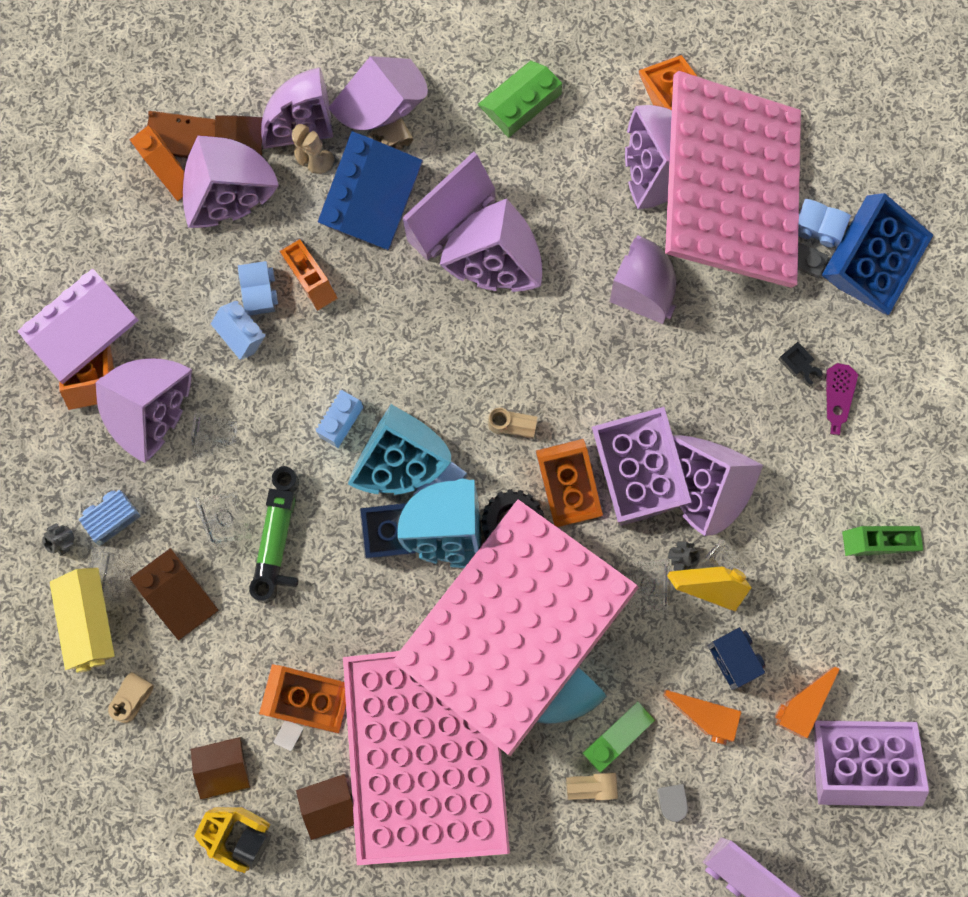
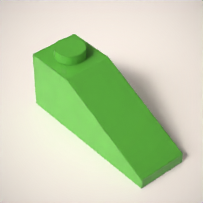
[842,526,923,556]
[582,701,655,773]

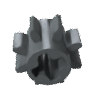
[42,523,74,556]
[668,541,700,571]

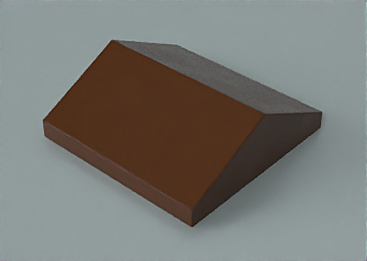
[215,115,263,156]
[190,737,251,800]
[296,774,354,840]

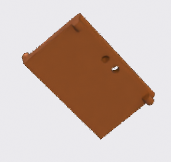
[147,111,215,158]

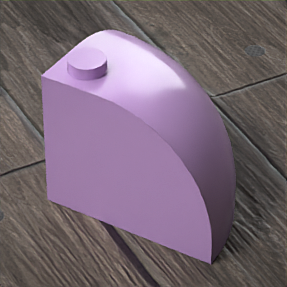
[328,56,428,130]
[261,67,333,149]
[625,105,672,209]
[183,136,279,228]
[440,198,542,292]
[610,235,676,324]
[96,358,192,463]
[672,435,763,536]

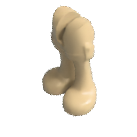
[292,124,335,174]

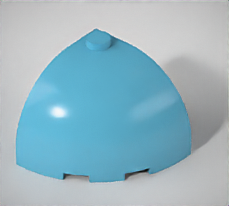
[348,404,451,495]
[398,478,482,568]
[537,667,607,724]

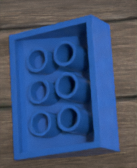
[318,131,423,250]
[822,193,933,315]

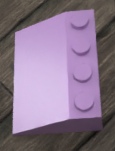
[403,152,496,261]
[18,268,139,384]
[592,407,692,526]
[814,721,929,806]
[702,838,801,897]

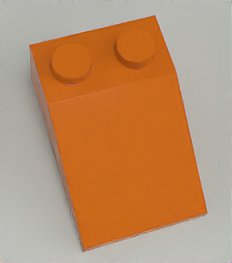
[639,55,698,110]
[59,345,114,410]
[536,439,603,527]
[259,664,346,734]

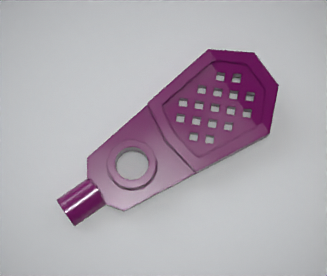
[826,363,858,435]

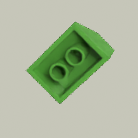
[478,60,562,138]

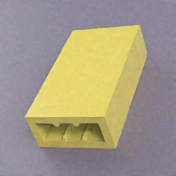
[50,568,115,673]

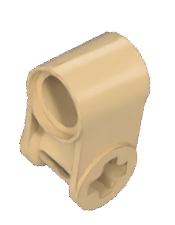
[367,118,414,150]
[108,672,154,723]

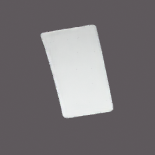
[274,721,304,751]

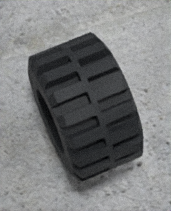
[481,489,544,540]

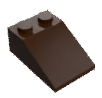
[130,548,219,641]

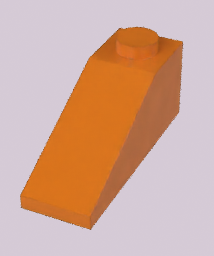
[129,125,185,201]
[280,239,338,311]
[775,666,840,739]
[663,690,741,745]

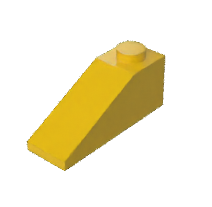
[667,566,752,611]

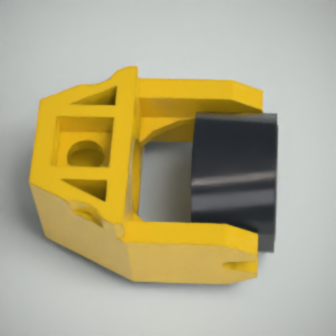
[194,807,271,873]

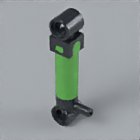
[249,466,299,603]

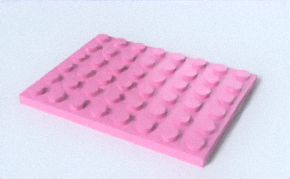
[665,71,801,288]
[393,500,639,756]
[343,651,510,865]

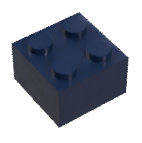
[359,503,416,559]
[707,627,766,690]

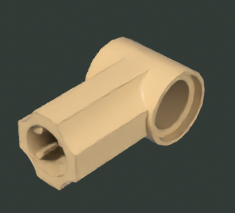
[488,408,537,438]
[566,773,618,800]

